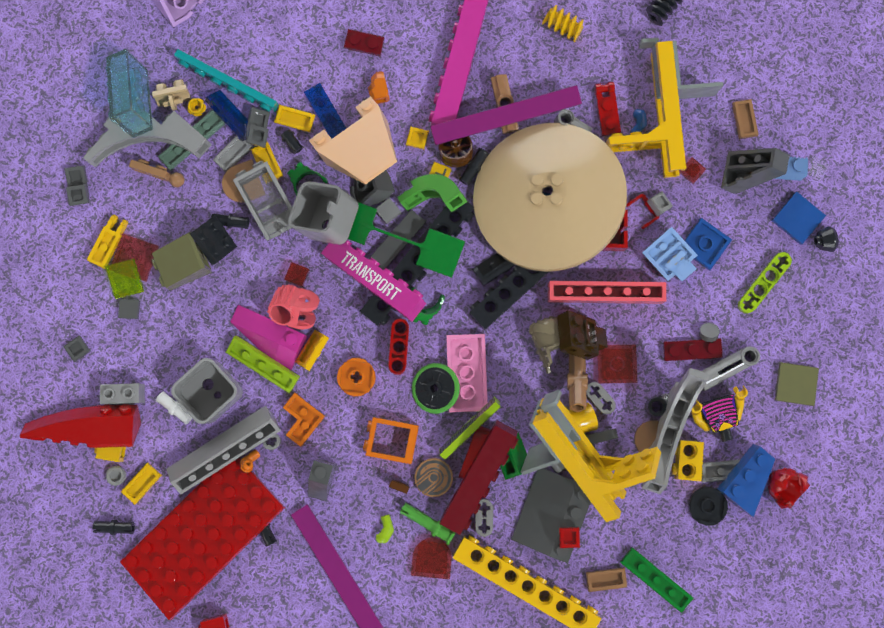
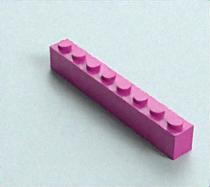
[429,0,489,126]

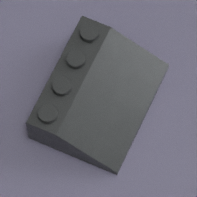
[511,468,591,564]

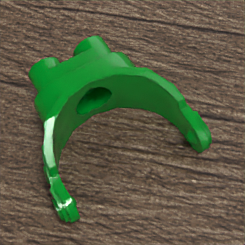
[287,162,328,196]
[411,287,445,325]

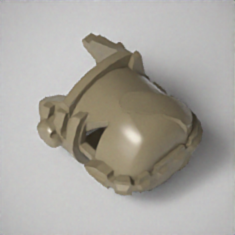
[529,316,568,374]

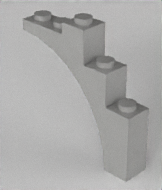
[83,111,212,167]
[642,368,709,494]

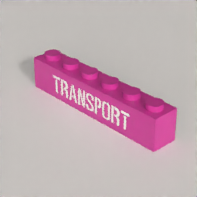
[321,240,426,322]

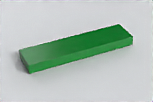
[620,547,693,613]

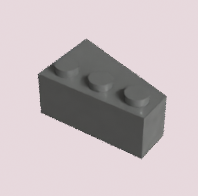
[721,148,790,194]

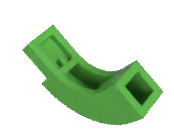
[397,174,468,212]

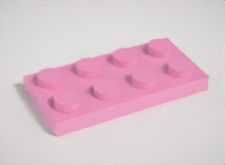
[446,334,488,413]

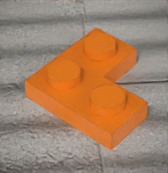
[283,393,326,447]

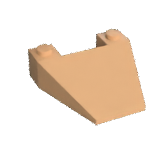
[309,96,397,184]

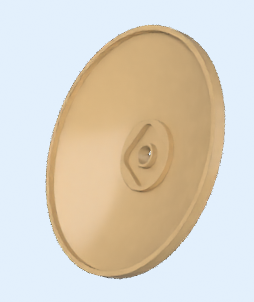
[473,123,627,272]

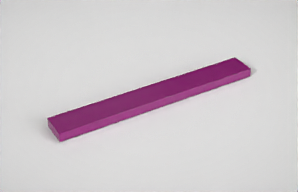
[430,85,582,146]
[291,504,384,628]

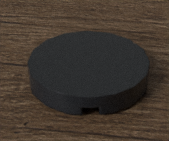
[688,487,728,526]

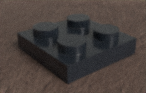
[189,215,237,266]

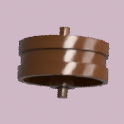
[439,136,473,167]

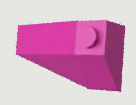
[230,305,307,370]

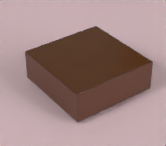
[389,479,410,494]

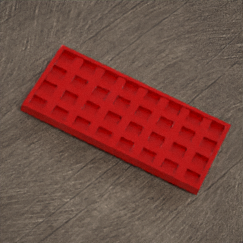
[120,457,286,620]

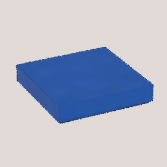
[772,191,826,245]
[684,218,732,271]

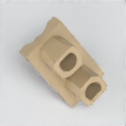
[152,79,191,111]

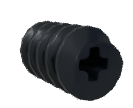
[646,0,683,26]

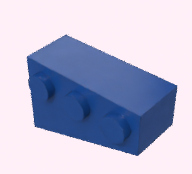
[717,444,775,517]

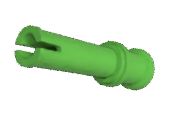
[400,502,456,546]

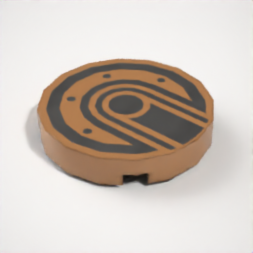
[415,458,453,497]

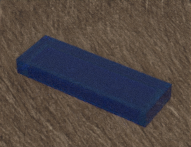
[304,83,347,139]
[205,90,248,141]

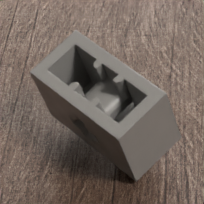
[100,383,145,404]

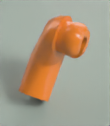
[240,449,260,473]

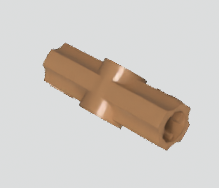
[490,74,519,134]
[567,354,588,412]

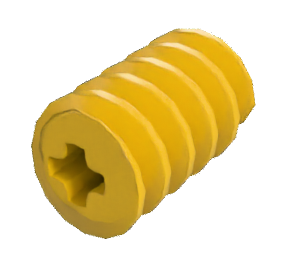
[542,5,584,43]

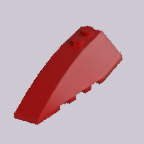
[20,404,141,448]

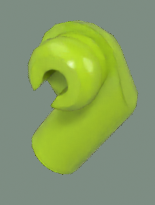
[376,514,394,544]

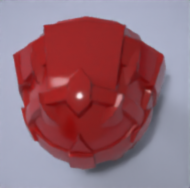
[768,468,810,509]

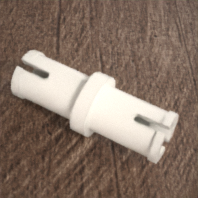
[156,391,192,425]

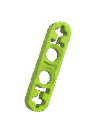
[738,252,792,314]

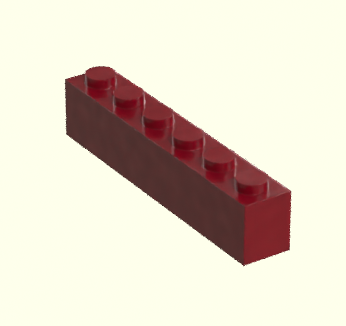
[440,420,519,535]

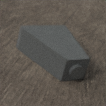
[308,459,337,502]

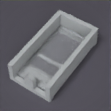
[233,161,292,241]

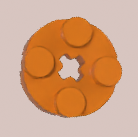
[337,358,376,397]

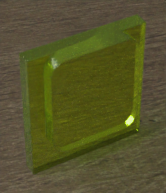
[105,259,145,299]

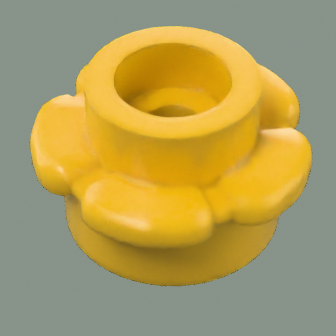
[188,98,206,117]

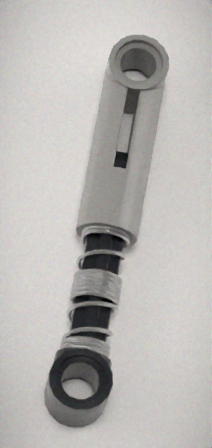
[645,346,760,416]

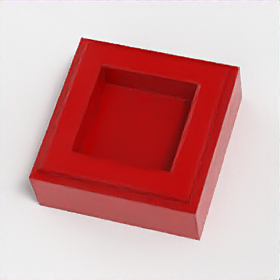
[559,527,580,548]

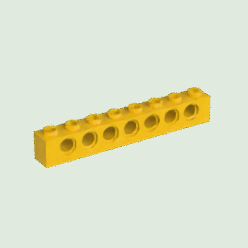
[452,535,602,628]

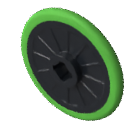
[412,363,460,414]

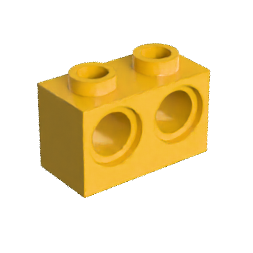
[671,440,704,481]

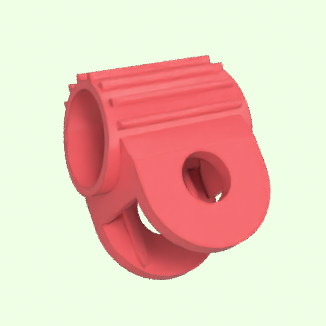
[267,284,320,330]

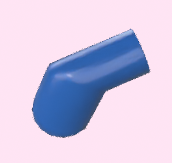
[630,109,647,133]

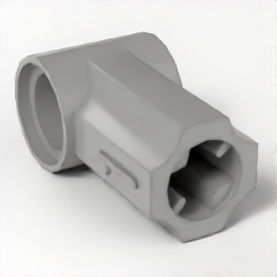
[554,109,593,132]

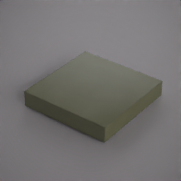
[775,362,819,406]

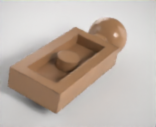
[129,159,185,188]

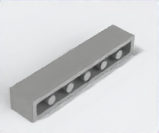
[167,406,281,494]

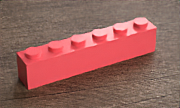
[548,281,666,304]

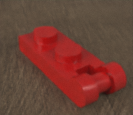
[594,82,621,136]

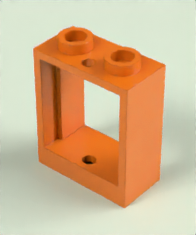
[363,417,419,464]

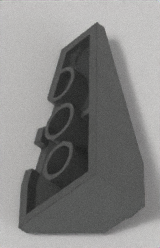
[350,170,395,206]

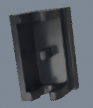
[472,253,515,286]

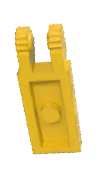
[87,215,129,269]

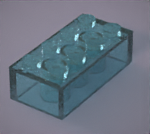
[106,49,153,138]

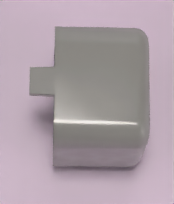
[288,181,359,245]
[171,358,243,424]

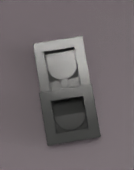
[246,107,270,148]
[64,165,89,206]

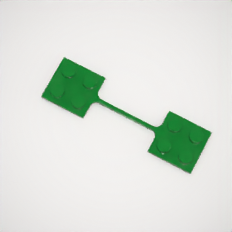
[348,202,466,278]

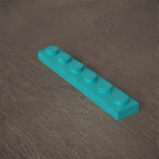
[174,49,279,112]

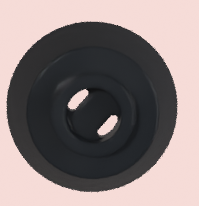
[814,226,839,252]

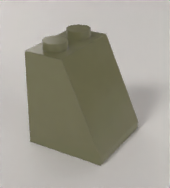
[152,232,212,290]

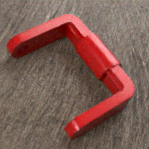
[626,194,659,229]

